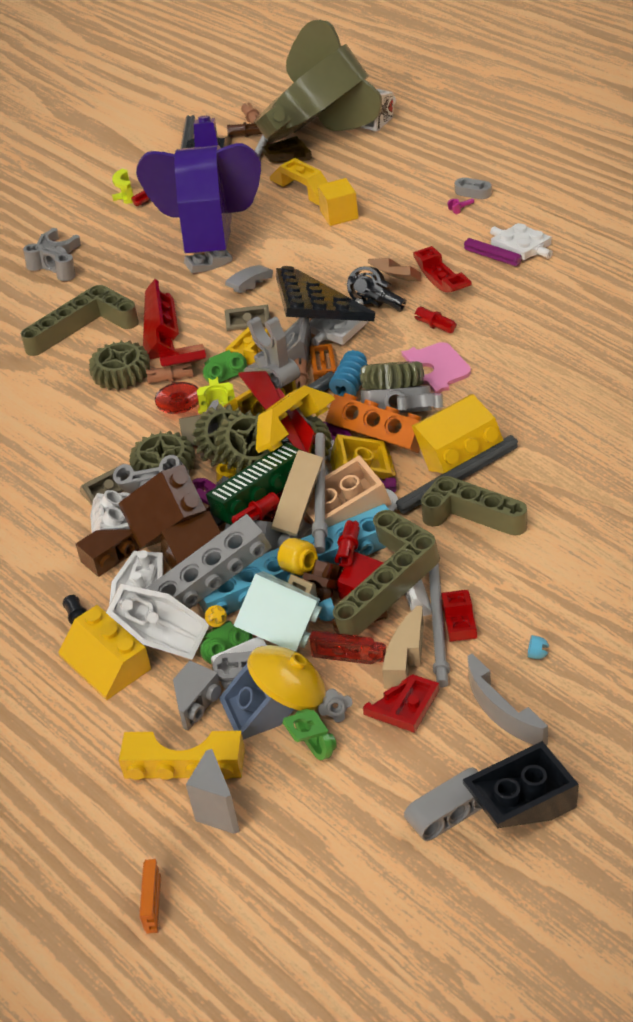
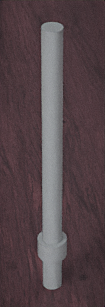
[312,433,328,554]

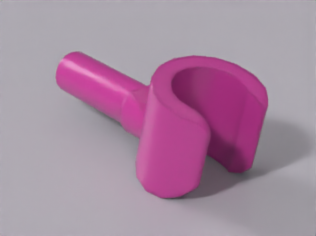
[447,198,474,214]

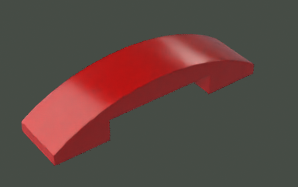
[413,246,472,293]

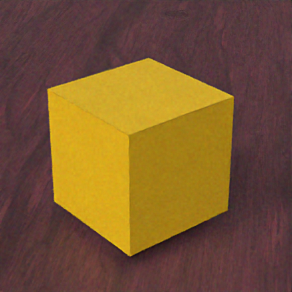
[317,178,359,226]

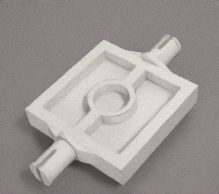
[490,223,553,260]
[310,298,369,346]

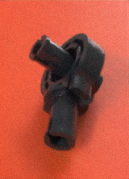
[347,266,407,312]

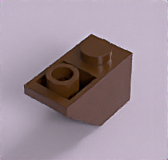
[75,529,140,577]

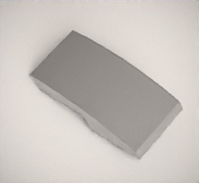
[184,250,232,273]
[225,265,273,293]

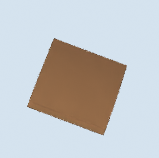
[368,258,421,281]

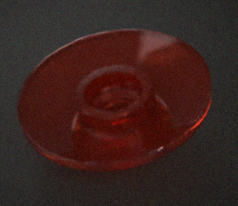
[155,382,199,414]

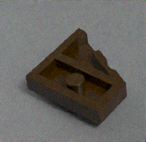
[262,136,312,162]

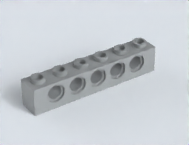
[132,514,272,643]

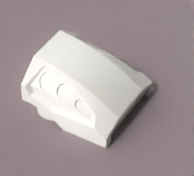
[90,490,130,533]

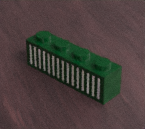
[206,443,303,525]

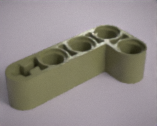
[421,476,527,536]

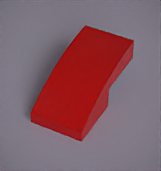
[441,589,477,642]

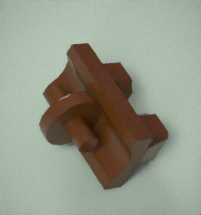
[302,559,343,604]

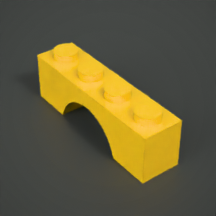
[119,731,245,780]

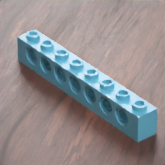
[198,504,389,615]

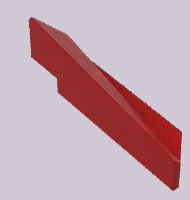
[143,279,179,359]
[238,371,316,453]

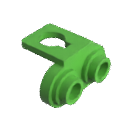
[203,350,247,383]
[200,621,253,664]
[282,709,336,760]

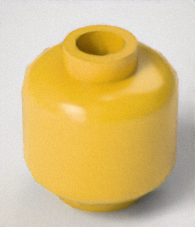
[277,538,318,576]

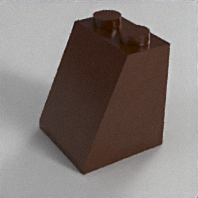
[118,464,206,549]
[161,511,221,569]

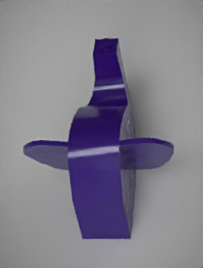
[136,116,261,253]

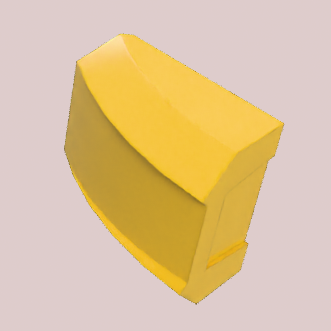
[330,434,397,480]

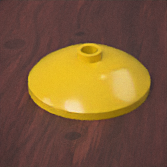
[247,645,326,711]

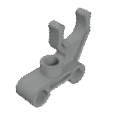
[23,228,81,281]
[244,316,300,389]
[360,386,443,413]
[113,455,190,494]

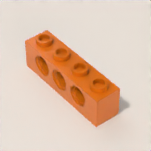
[325,393,422,453]

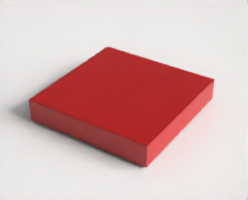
[159,344,206,367]

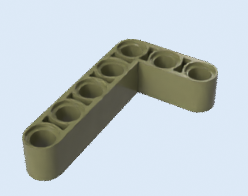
[21,285,139,356]
[333,510,440,638]

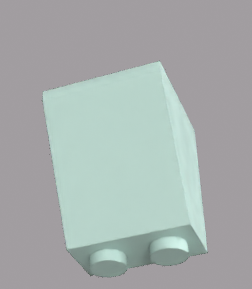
[233,571,322,652]

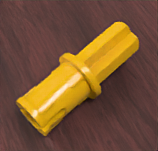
[205,605,227,627]

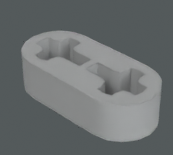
[454,178,492,199]
[212,651,252,682]

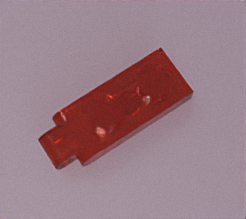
[309,630,386,665]

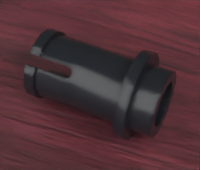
[62,595,88,625]

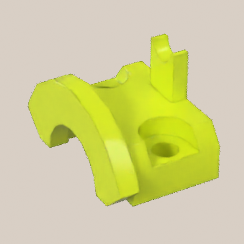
[112,169,133,204]
[197,377,235,414]

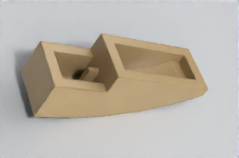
[271,450,323,537]
[382,606,424,689]

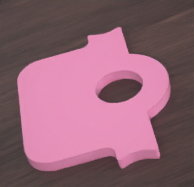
[401,342,471,393]

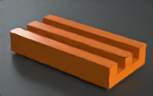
[309,344,336,381]
[139,859,161,934]

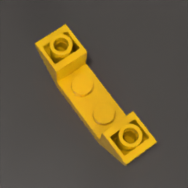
[270,158,328,206]
[256,385,335,453]

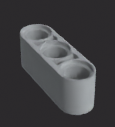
[404,768,482,841]

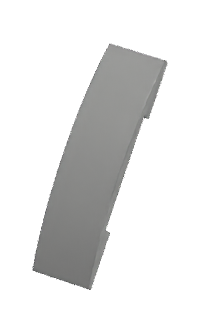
[467,654,548,745]

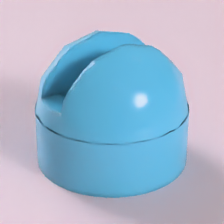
[318,598,335,621]
[527,635,549,659]

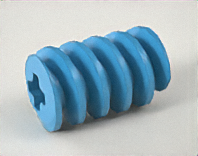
[329,350,368,397]

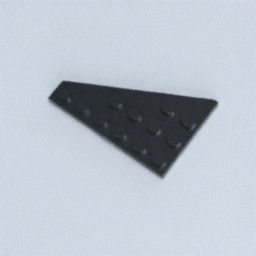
[276,266,375,322]

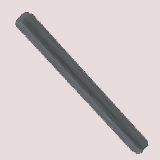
[396,435,518,514]

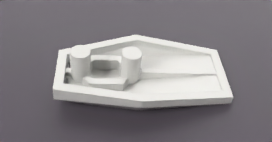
[109,550,164,605]
[106,583,209,660]

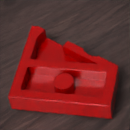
[363,674,439,733]

